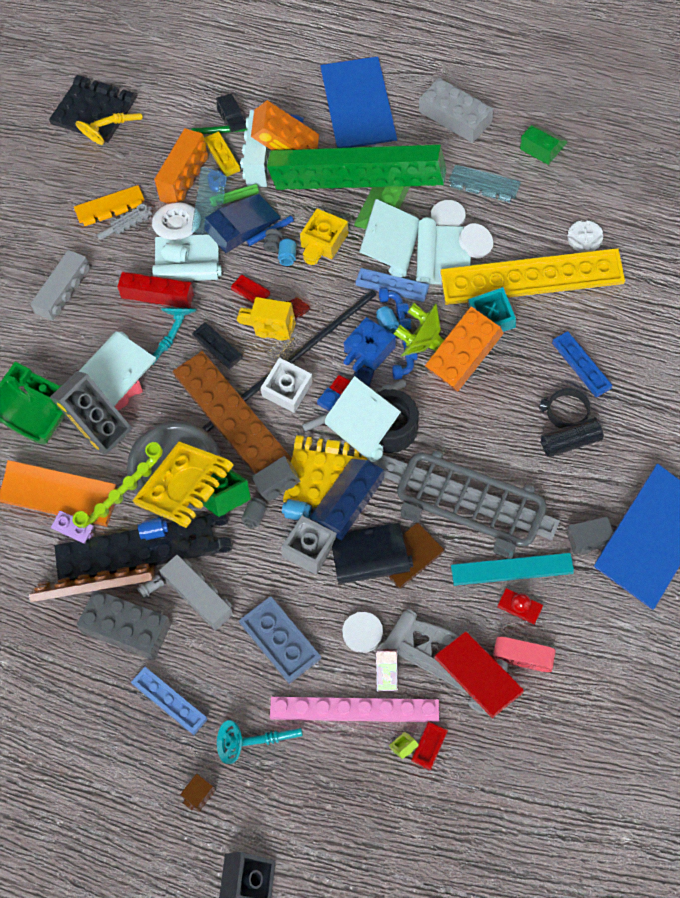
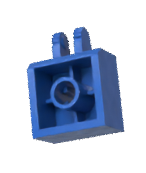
[343,317,396,372]

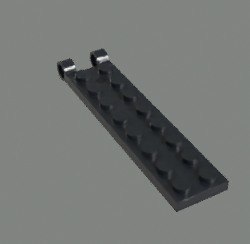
[54,513,233,580]

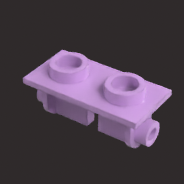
[51,511,94,544]

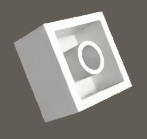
[261,358,313,413]

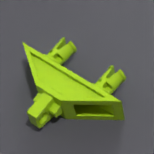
[393,303,444,357]

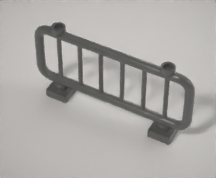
[397,451,547,559]

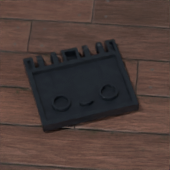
[49,74,137,143]

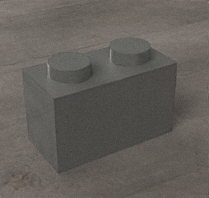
[252,456,301,502]
[567,517,613,555]

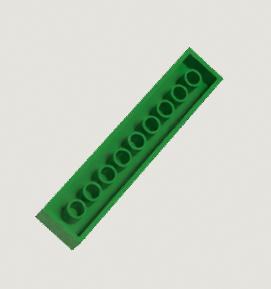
[267,145,446,190]

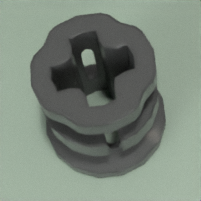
[263,229,283,252]

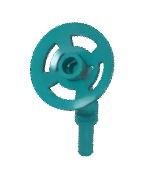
[152,307,197,365]
[217,720,303,764]

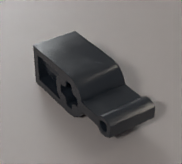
[216,93,246,132]

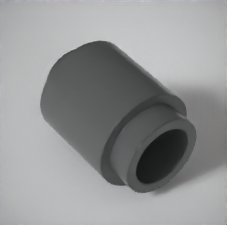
[241,498,266,529]

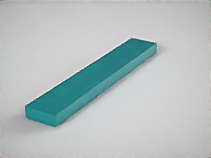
[451,553,574,586]

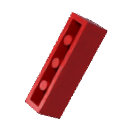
[117,272,194,308]

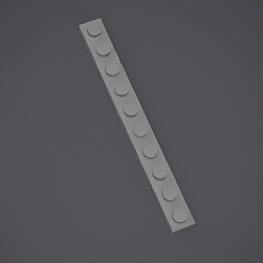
[372,455,560,540]

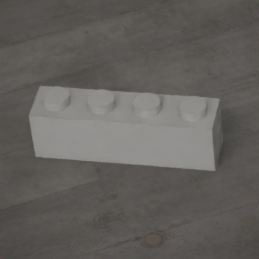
[31,250,90,321]
[159,555,233,631]

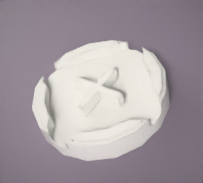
[431,200,465,227]
[567,220,603,252]
[459,223,493,258]
[342,612,383,653]

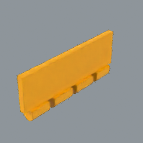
[74,185,145,226]

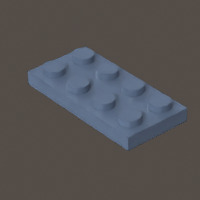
[239,596,321,684]

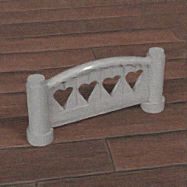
[378,609,508,714]

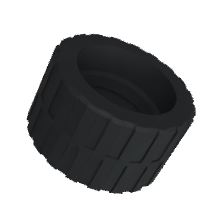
[376,389,419,453]

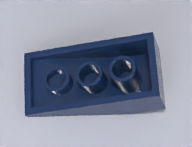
[204,194,281,253]

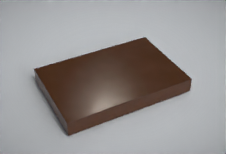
[387,523,444,589]

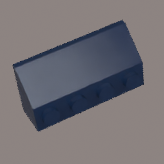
[309,459,384,541]

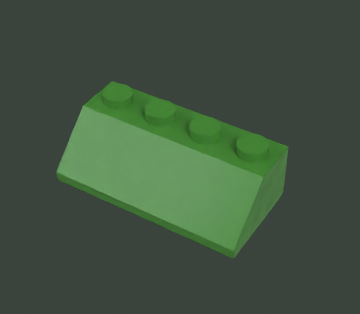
[354,186,410,229]

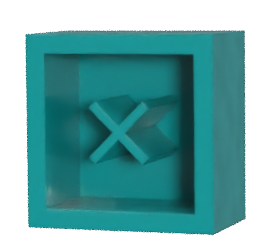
[468,287,516,332]

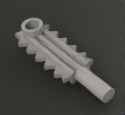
[97,204,152,240]

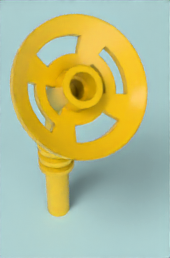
[75,113,142,145]

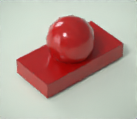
[497,588,544,625]

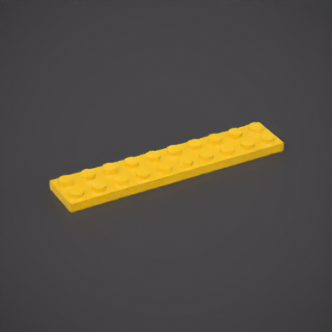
[440,248,625,305]

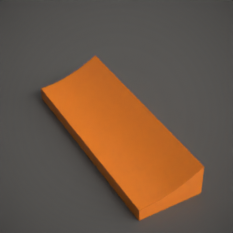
[0,460,118,527]

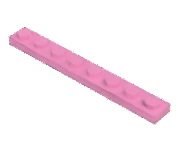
[270,697,439,722]

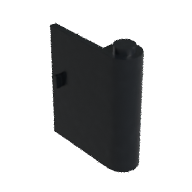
[332,523,413,585]

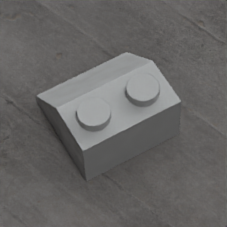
[282,516,337,575]

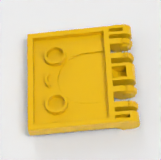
[283,435,369,508]
[132,442,234,528]

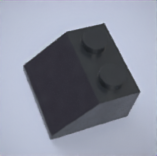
[219,852,276,898]

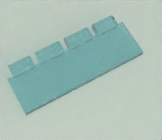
[449,165,521,203]
[191,167,227,235]

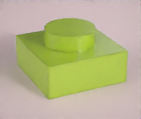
[389,732,419,759]

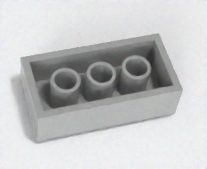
[419,78,494,143]

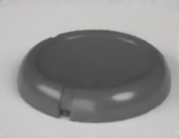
[127,421,222,509]

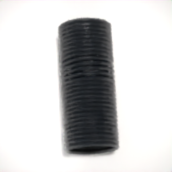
[541,417,604,458]

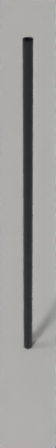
[202,290,376,432]

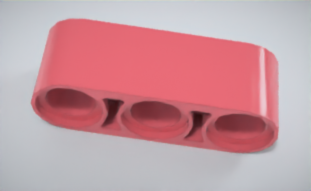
[492,637,556,672]

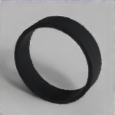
[547,388,590,428]

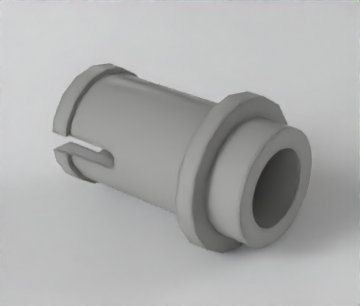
[137,575,164,598]

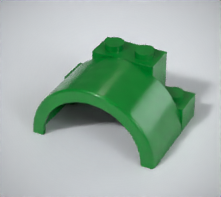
[0,362,65,444]

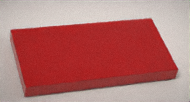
[435,631,524,719]

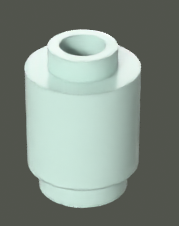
[161,243,189,263]

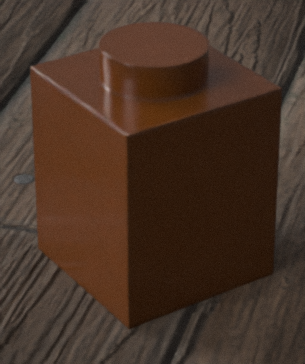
[180,773,216,812]

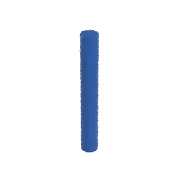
[246,215,294,246]

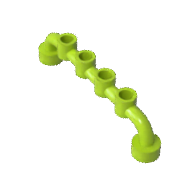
[72,442,163,528]

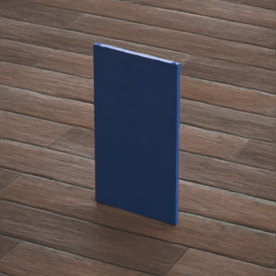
[320,56,397,148]
[593,464,680,610]

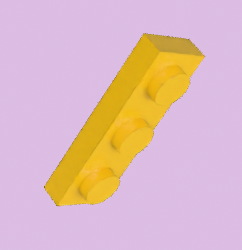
[204,132,240,177]

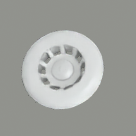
[152,202,200,240]

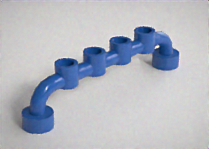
[379,288,417,380]

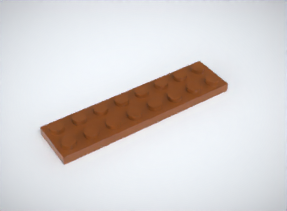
[172,351,292,475]

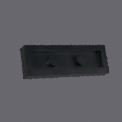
[192,323,243,370]

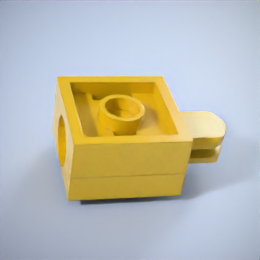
[300,209,349,265]
[236,297,296,341]

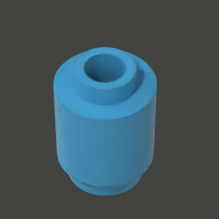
[278,238,297,266]
[376,306,400,334]
[282,499,312,521]

